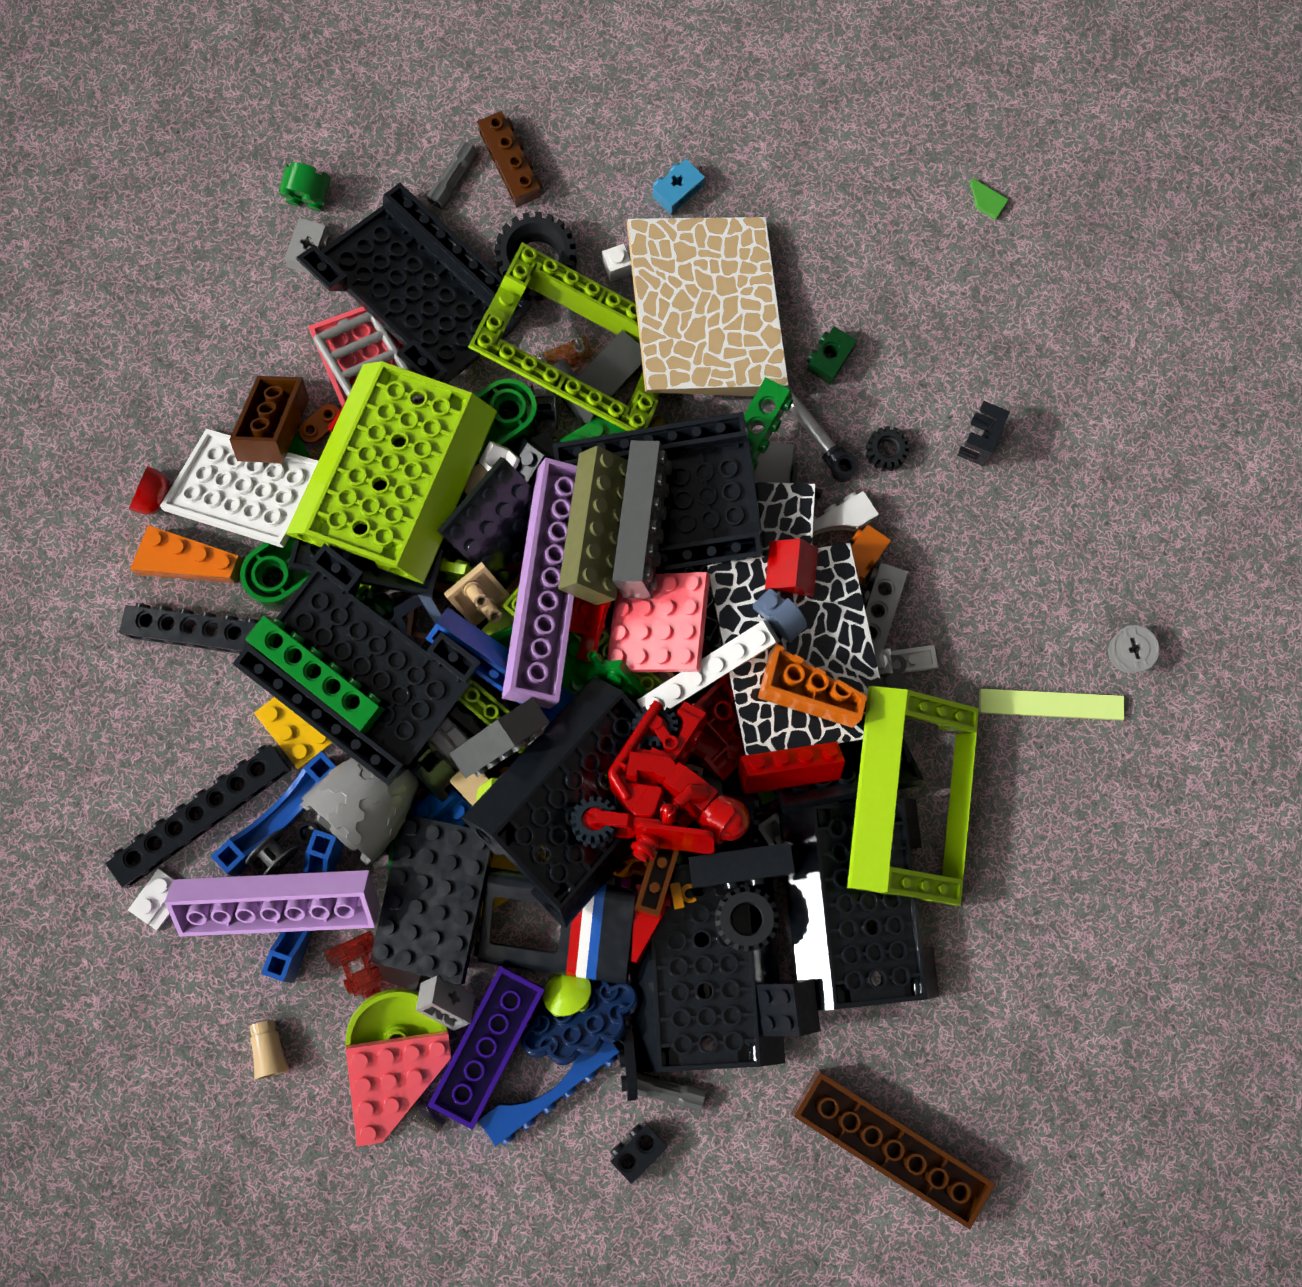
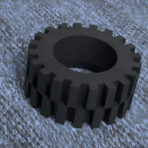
[495,212,577,301]

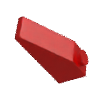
[631,884,672,963]

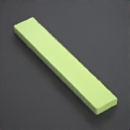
[979,689,1124,721]

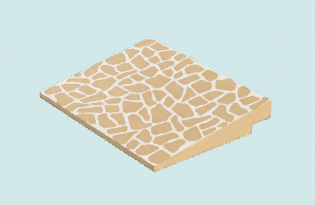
[627,217,788,396]

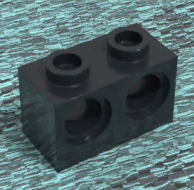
[610,1122,668,1184]

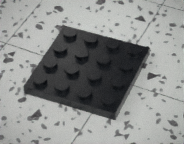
[437,457,534,589]

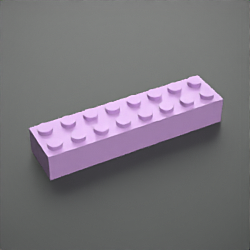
[165,870,380,937]

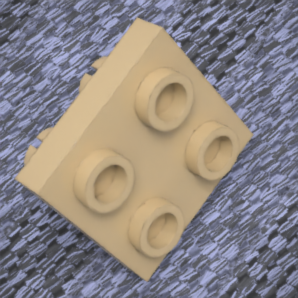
[444,562,510,626]

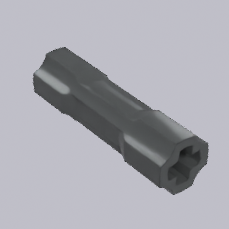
[426,141,479,209]
[636,1072,706,1112]

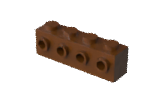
[477,111,543,207]

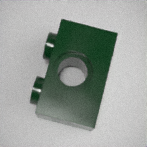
[806,326,857,385]

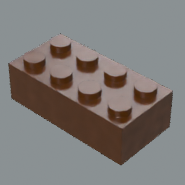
[229,376,309,463]

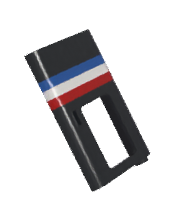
[474,867,637,985]

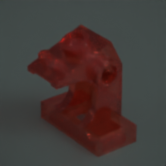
[324,930,383,999]

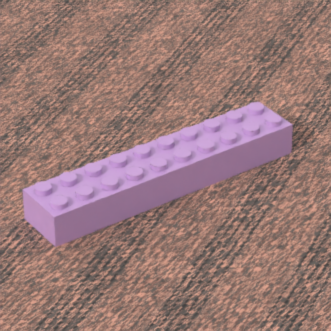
[502,457,577,709]

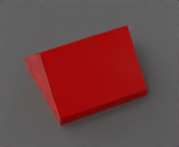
[765,538,818,597]

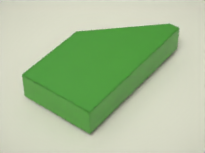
[970,178,1008,220]

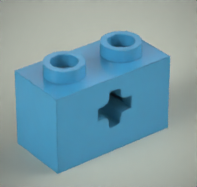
[652,159,705,215]

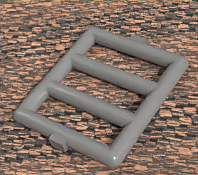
[313,312,412,397]

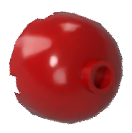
[129,466,170,515]

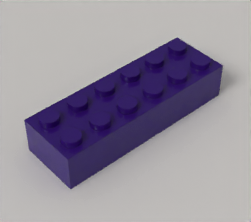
[427,966,545,1130]

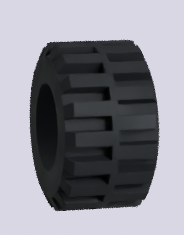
[715,887,779,952]

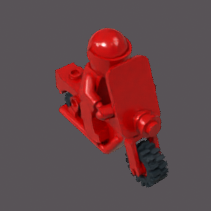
[571,700,750,862]

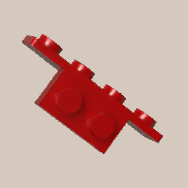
[569,596,612,662]

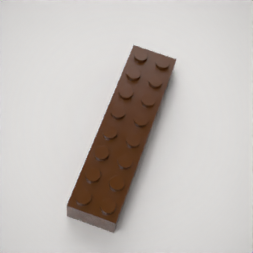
[790,1070,996,1230]

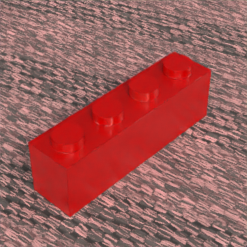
[737,742,845,794]

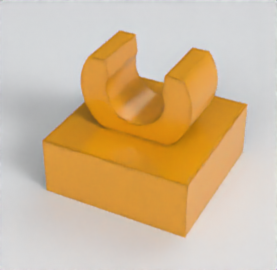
[670,882,697,910]

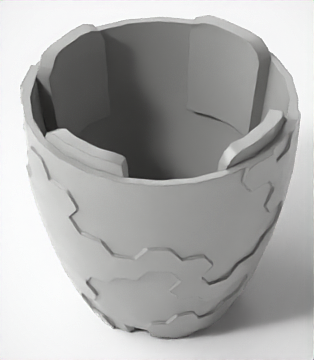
[299,758,419,865]

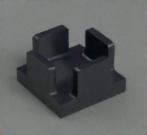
[408,745,456,803]

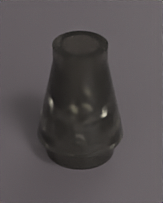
[407,1097,446,1133]

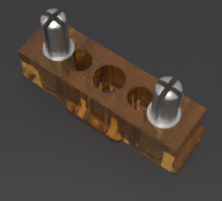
[534,336,594,367]

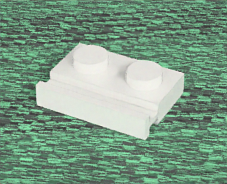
[128,869,175,931]

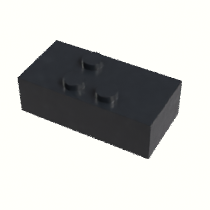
[688,842,795,890]

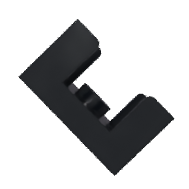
[957,401,1010,466]

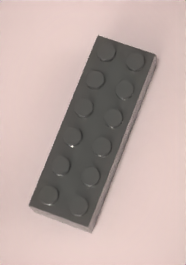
[612,440,672,599]

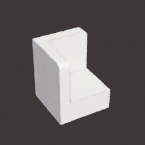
[479,441,520,471]

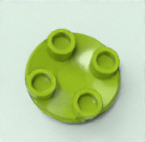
[543,974,591,1017]

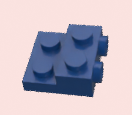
[410,784,471,827]

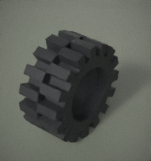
[866,426,910,471]

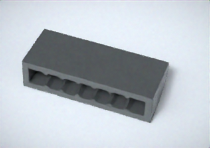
[564,330,643,424]

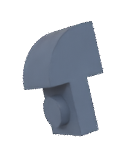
[753,588,807,643]

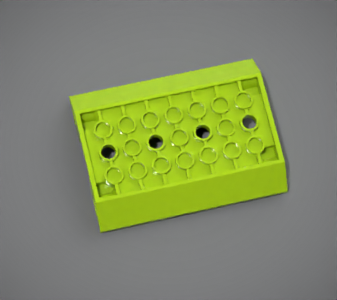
[286,361,497,584]

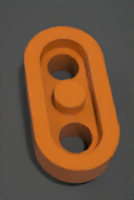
[299,404,339,444]

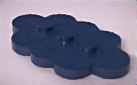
[521,979,639,1065]

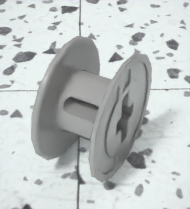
[1108,625,1160,673]

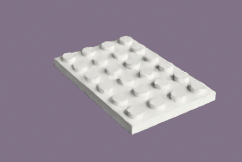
[160,429,318,548]

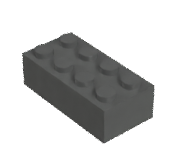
[449,697,550,779]

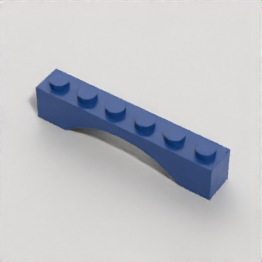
[211,751,337,877]
[261,829,344,983]
[478,1042,619,1146]

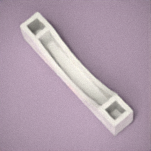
[813,491,879,536]
[637,620,780,710]

